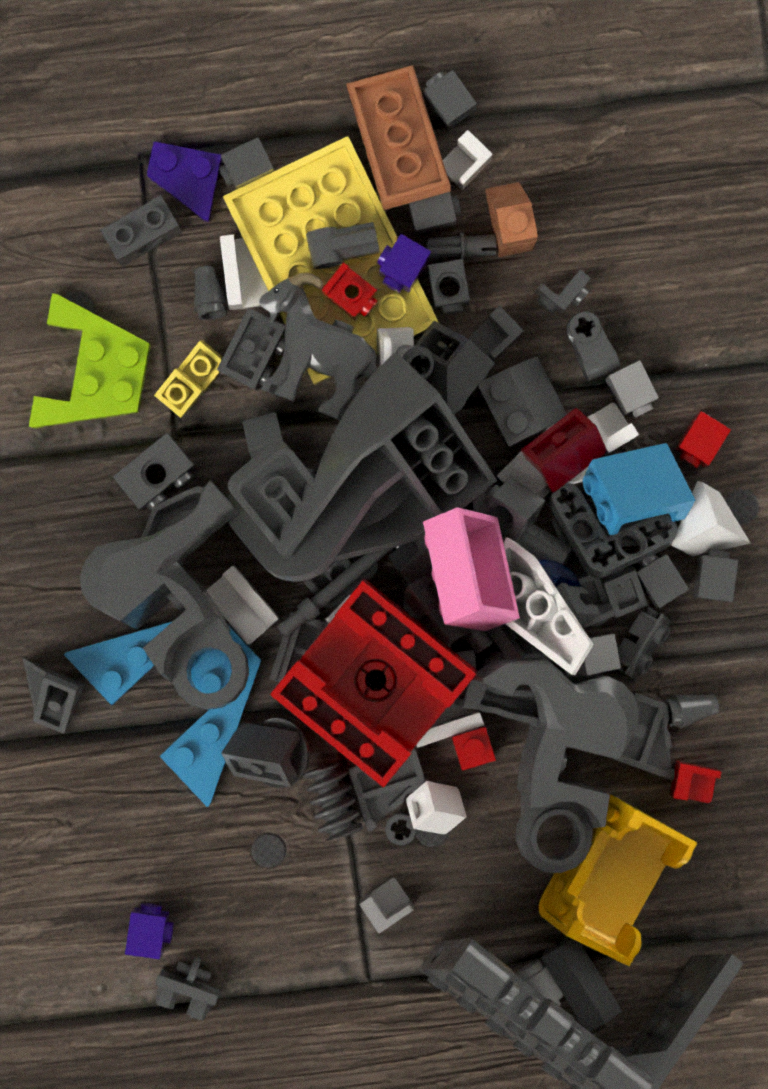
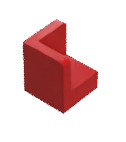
[669,761,722,803]

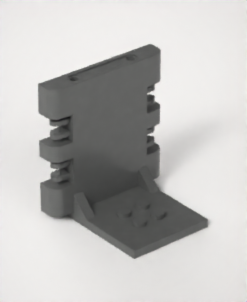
[418,938,744,1089]

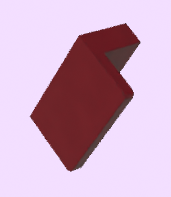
[521,408,607,493]

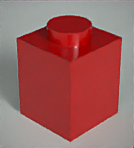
[675,411,731,469]
[451,725,496,771]

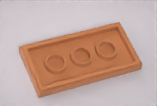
[346,65,451,210]

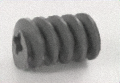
[303,762,363,840]

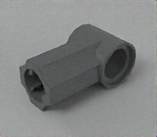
[306,222,380,269]

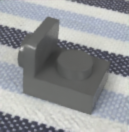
[600,559,648,618]

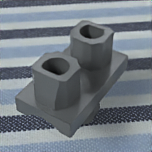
[155,957,221,1020]

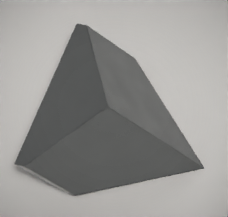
[22,657,86,734]

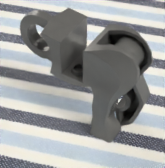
[80,480,249,710]
[454,658,639,873]

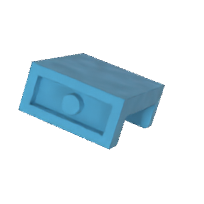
[583,443,695,536]

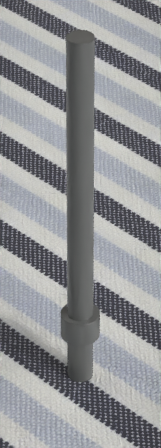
[277,547,395,638]

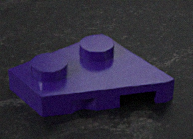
[147,142,222,223]

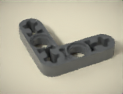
[549,483,677,578]

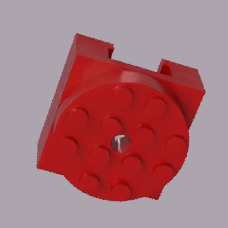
[270,579,477,788]

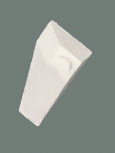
[503,537,594,675]

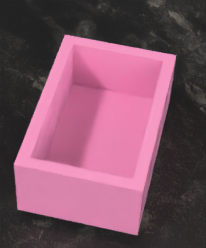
[423,507,520,631]

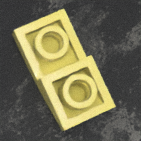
[154,340,223,418]

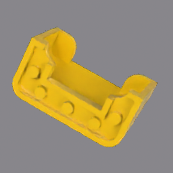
[539,793,697,967]

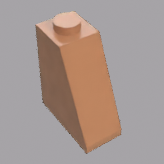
[485,182,538,258]

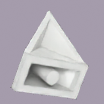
[671,481,750,556]

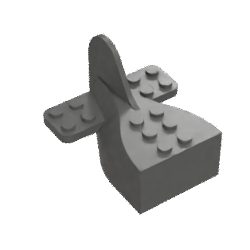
[228,352,497,608]

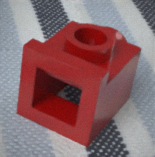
[322,262,378,321]

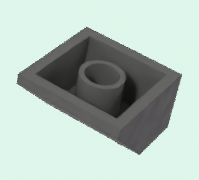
[476,356,567,449]

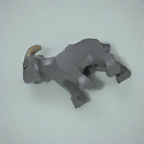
[259,273,378,421]

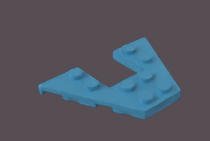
[64,621,262,807]

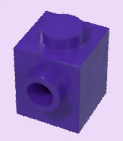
[377,234,431,293]
[125,903,174,959]

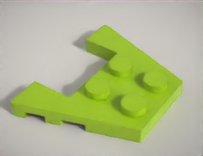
[29,293,151,428]

